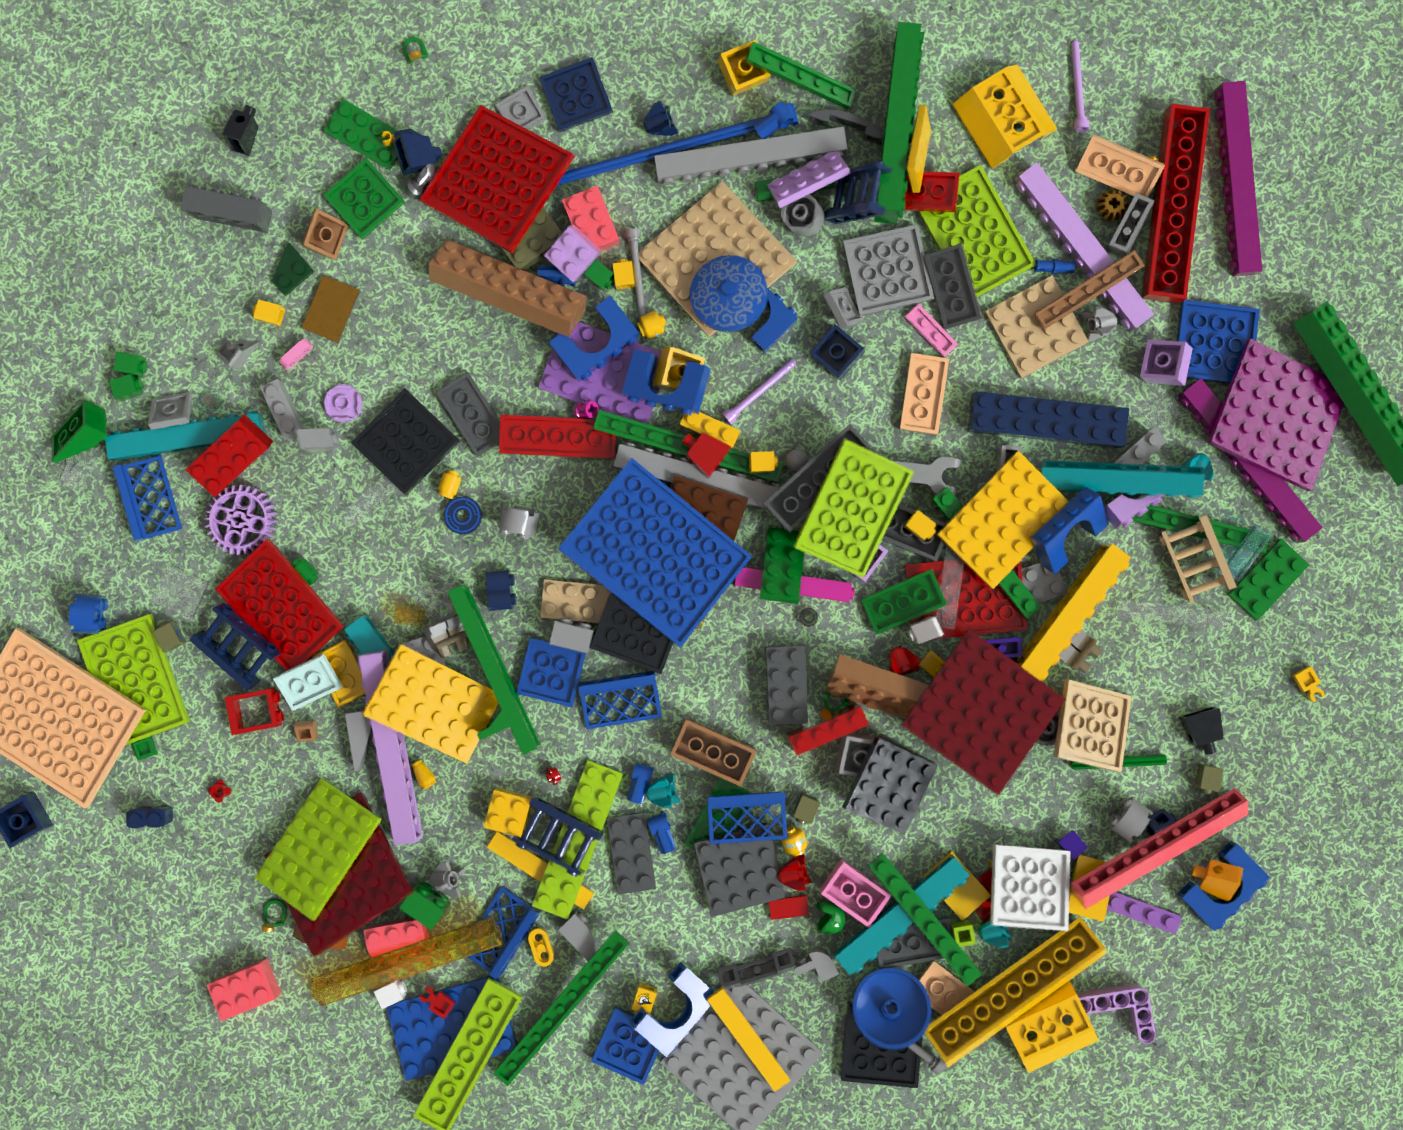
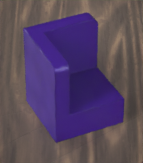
[1054,830,1088,860]

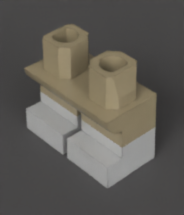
[422,614,468,658]
[1059,630,1102,673]

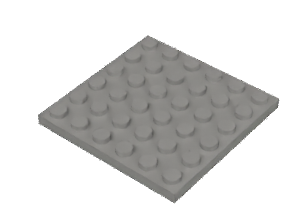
[660,985,823,1130]

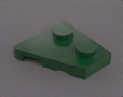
[272,243,315,296]

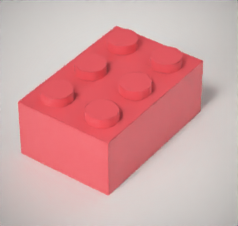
[562,185,620,251]
[207,958,281,1021]

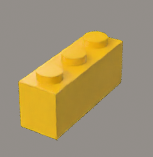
[680,412,740,449]

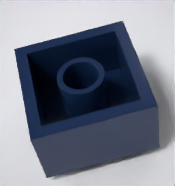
[810,324,865,381]
[0,792,53,848]

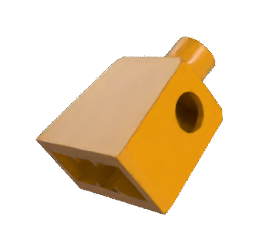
[1191,860,1243,902]

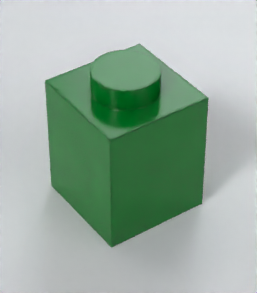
[584,260,615,292]
[113,352,148,377]
[109,374,144,401]

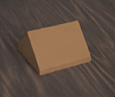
[302,208,349,260]

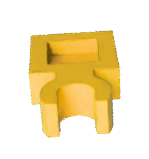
[1292,666,1325,702]

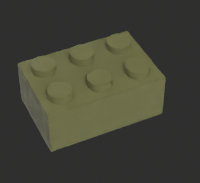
[500,207,563,271]

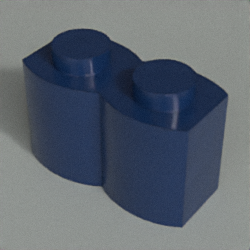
[486,570,517,611]
[126,805,173,829]

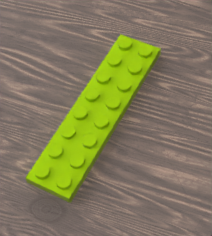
[532,760,623,920]
[413,977,523,1130]

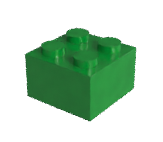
[399,881,451,930]

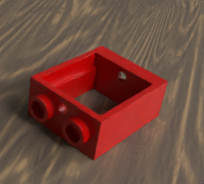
[225,688,284,735]

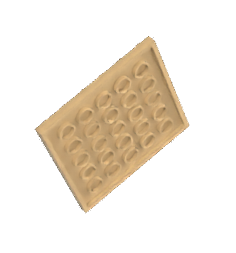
[639,181,797,338]

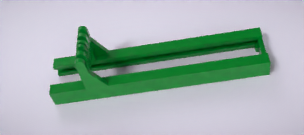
[447,584,541,755]

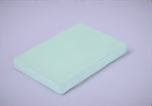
[273,653,343,711]

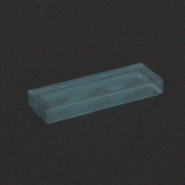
[1227,524,1273,582]

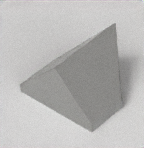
[215,339,260,371]

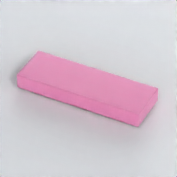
[904,303,958,358]

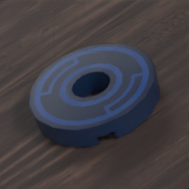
[444,496,482,534]

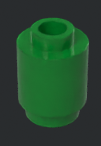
[292,557,319,585]

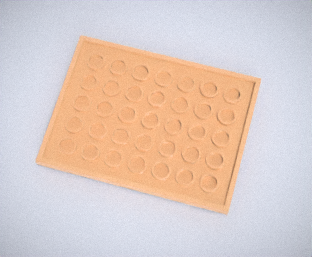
[0,628,146,808]

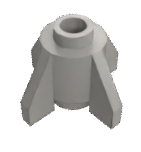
[1080,306,1117,342]
[429,861,465,898]

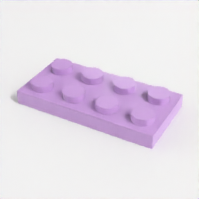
[767,150,850,208]

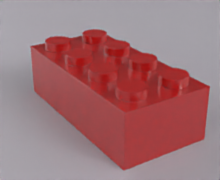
[185,414,273,497]

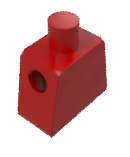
[682,433,731,479]

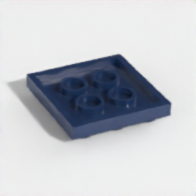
[539,57,613,132]

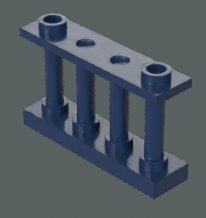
[824,161,892,224]
[189,603,281,691]
[512,797,604,877]

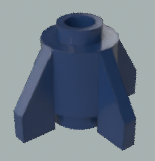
[643,100,678,136]

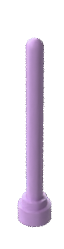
[1071,40,1090,132]
[721,359,796,425]

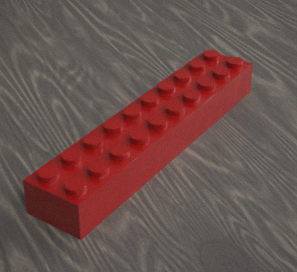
[1141,104,1210,304]

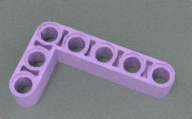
[1062,983,1156,1044]

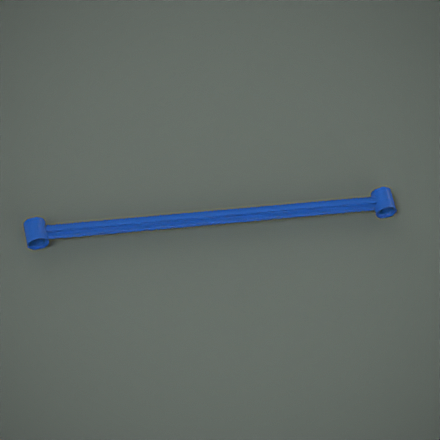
[557,103,799,186]

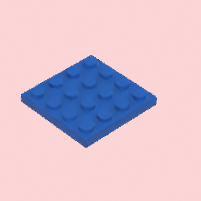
[1177,300,1260,384]

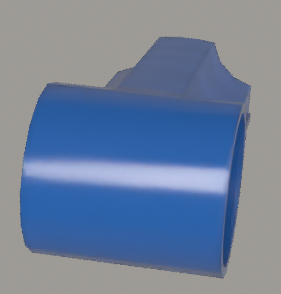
[753,102,794,139]
[537,266,575,286]
[627,763,654,804]
[647,813,677,854]

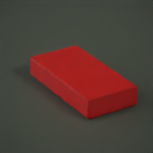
[769,895,809,920]

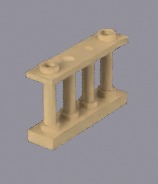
[1159,514,1237,604]

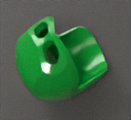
[816,900,845,935]

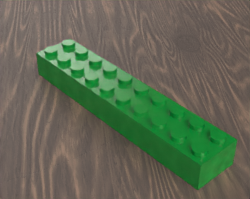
[874,22,924,224]
[1293,301,1403,486]

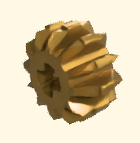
[1095,188,1129,223]

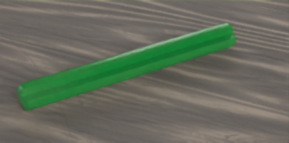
[1071,754,1167,770]

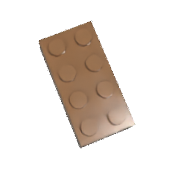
[670,717,757,786]

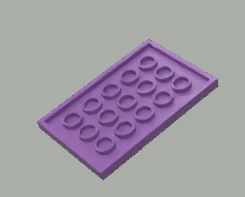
[538,322,661,424]

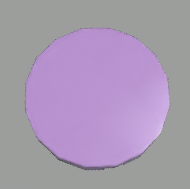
[323,384,363,423]

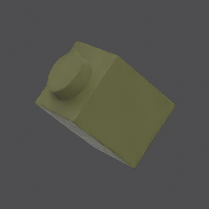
[153,621,186,652]
[1194,764,1224,794]
[793,793,820,825]

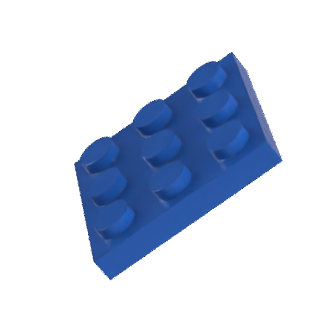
[516,638,586,707]
[591,1006,659,1085]

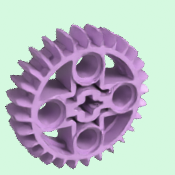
[204,485,278,556]

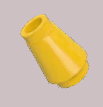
[412,760,436,790]

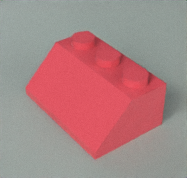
[364,917,432,963]

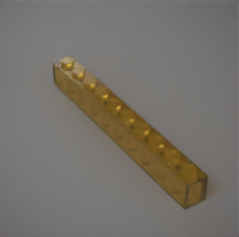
[311,917,502,1006]

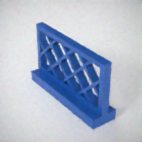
[113,455,183,542]
[578,671,662,729]
[706,791,787,844]
[460,886,541,979]

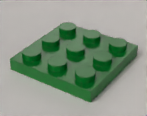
[323,158,405,240]

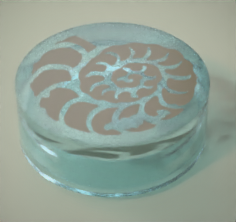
[200,391,222,411]

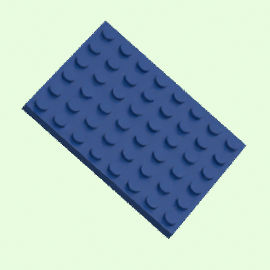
[558,458,752,648]

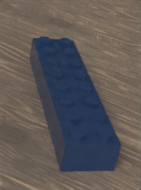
[968,391,1129,448]

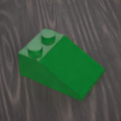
[51,399,108,463]

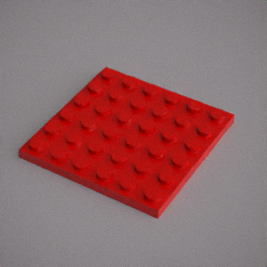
[419,105,575,254]

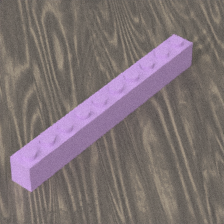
[1015,163,1154,331]
[358,650,423,845]

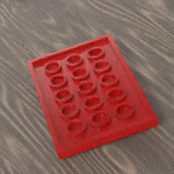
[215,539,345,671]
[904,559,1028,639]

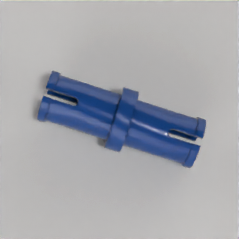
[1034,259,1075,274]

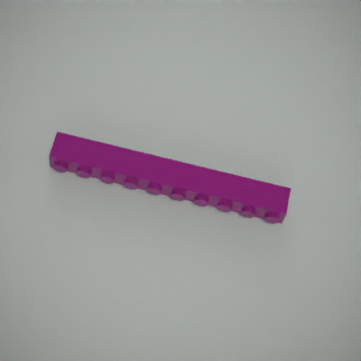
[1214,81,1262,277]
[1178,378,1323,543]

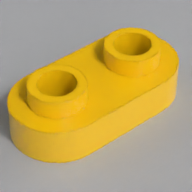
[528,927,554,967]

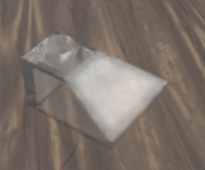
[49,451,99,491]

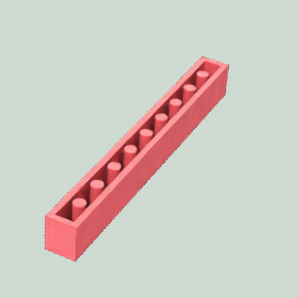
[1072,788,1248,909]

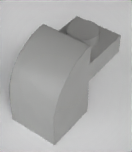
[794,948,839,982]

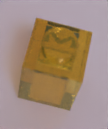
[394,604,425,626]

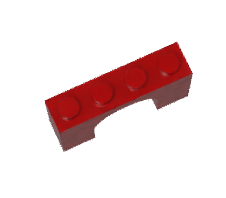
[786,703,869,756]

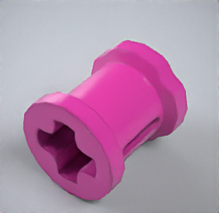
[574,401,599,419]

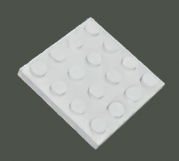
[990,845,1070,931]

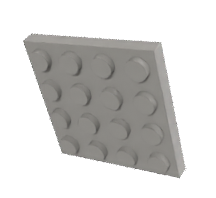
[842,224,934,316]

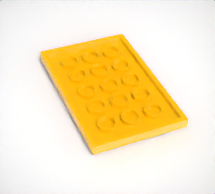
[937,451,1069,589]
[362,644,499,764]

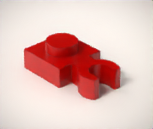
[419,985,456,1019]

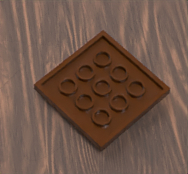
[670,474,748,541]

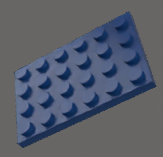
[386,976,517,1081]

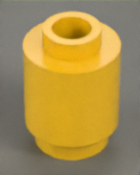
[438,470,462,499]

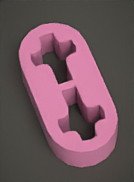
[279,338,313,370]

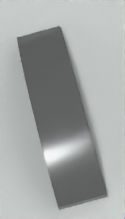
[808,110,884,145]
[717,947,796,989]

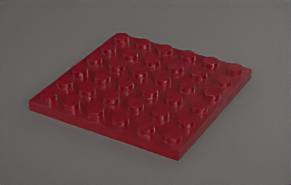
[901,629,1066,796]
[264,792,414,957]

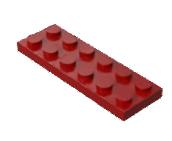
[499,415,616,459]

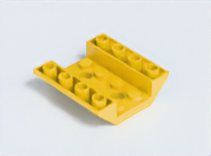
[952,64,1057,169]
[1005,980,1099,1073]

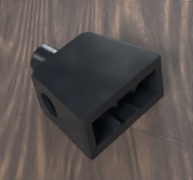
[222,105,259,156]
[1179,707,1223,755]

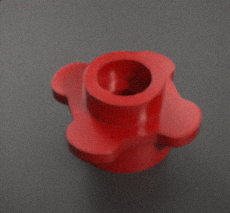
[545,766,561,785]
[208,779,232,803]

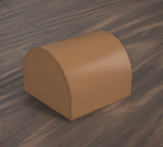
[293,720,318,742]

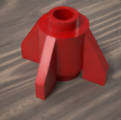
[888,646,921,676]
[777,854,812,891]

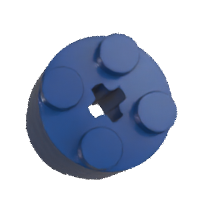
[69,594,108,634]

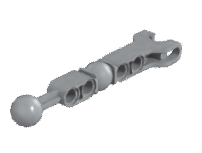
[785,449,960,496]

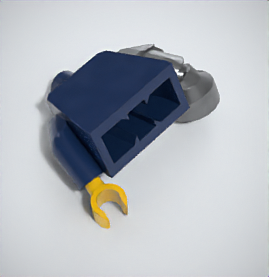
[382,128,442,198]

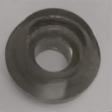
[799,608,818,627]

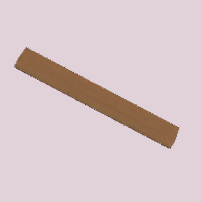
[1033,250,1145,330]

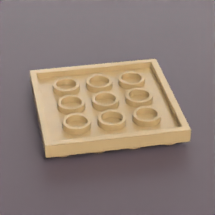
[984,275,1089,379]
[1054,680,1132,772]

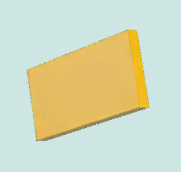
[907,105,931,193]

